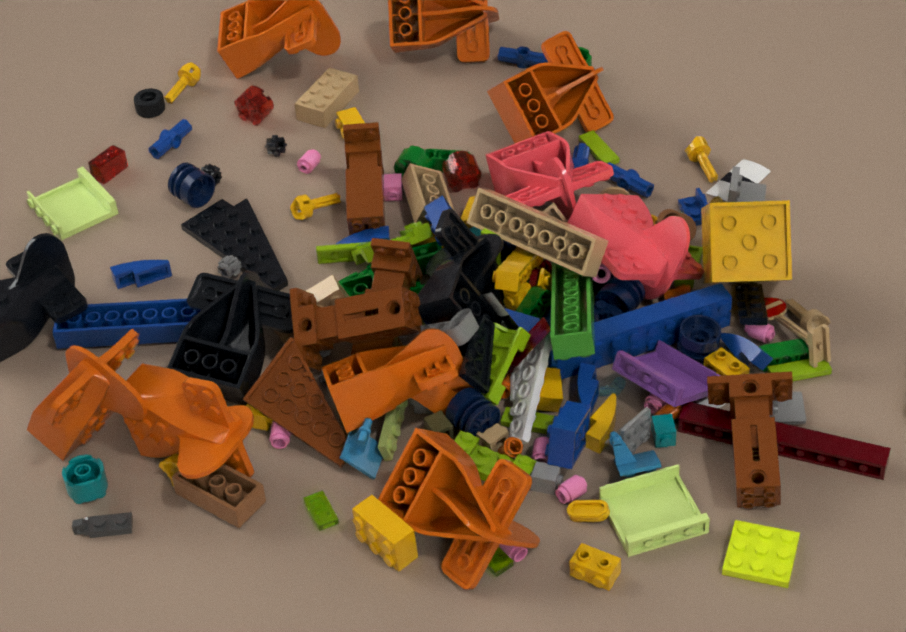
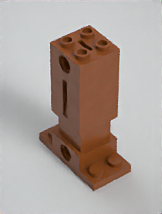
[343,122,386,236]
[351,238,423,355]
[289,286,422,372]
[707,371,793,509]

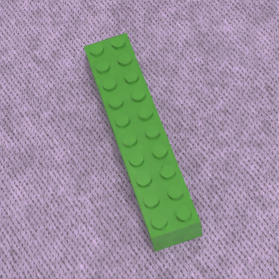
[550,262,595,360]

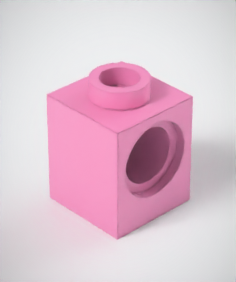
[384,173,403,201]

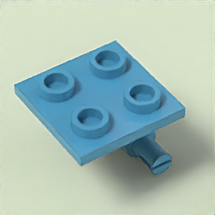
[340,418,383,480]
[609,431,662,477]

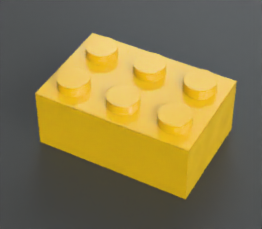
[352,494,418,572]

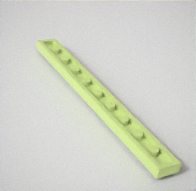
[377,321,426,461]

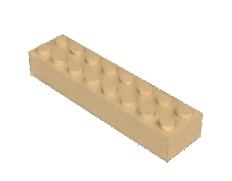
[467,188,609,277]

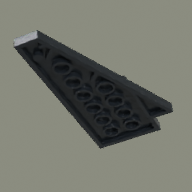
[181,198,288,291]

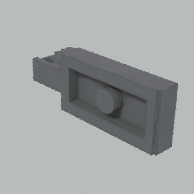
[72,512,133,538]

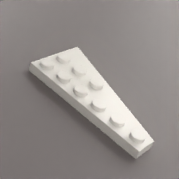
[510,333,552,445]

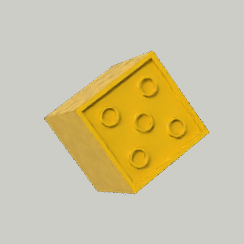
[701,200,792,284]

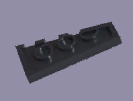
[458,315,495,394]

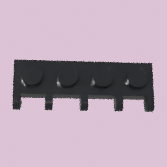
[735,282,768,325]

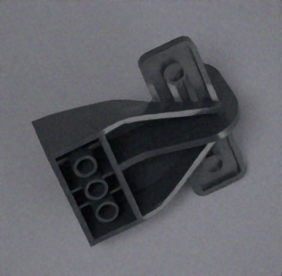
[418,208,504,356]
[0,233,88,362]
[167,270,293,406]

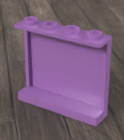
[612,340,721,407]

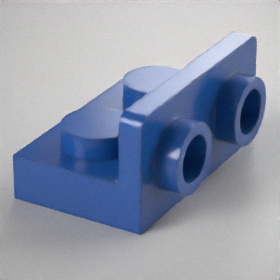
[678,188,708,226]

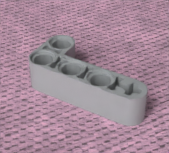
[399,308,479,346]

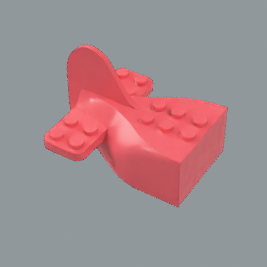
[485,131,614,221]
[568,193,704,299]

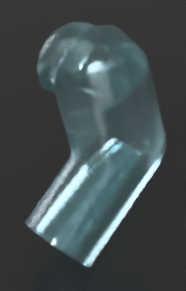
[599,377,626,396]

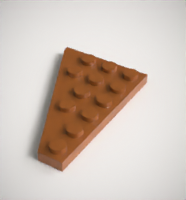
[243,337,347,468]

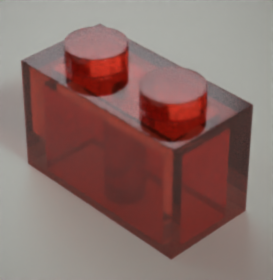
[88,145,128,185]

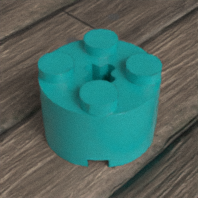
[62,454,108,504]

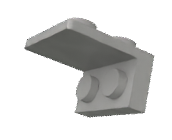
[728,166,766,202]
[770,392,806,424]
[605,407,651,454]

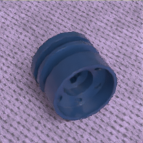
[168,162,216,208]
[594,275,646,314]
[677,315,721,365]
[446,387,500,436]

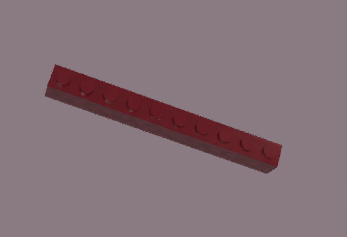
[678,402,891,480]

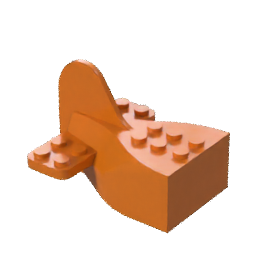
[217,0,341,79]
[388,0,500,63]
[487,31,614,143]
[321,328,474,433]
[27,329,147,461]
[122,363,254,479]
[378,428,540,590]

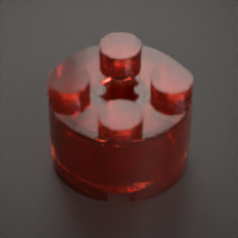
[234,85,274,126]
[442,151,482,192]

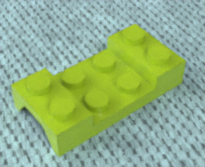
[351,221,433,265]
[482,322,531,405]
[454,431,536,481]

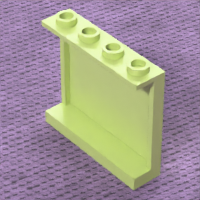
[27,166,119,240]
[599,464,710,557]

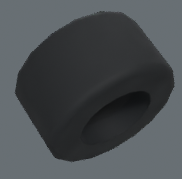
[134,88,165,118]

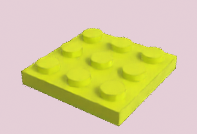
[722,520,800,588]

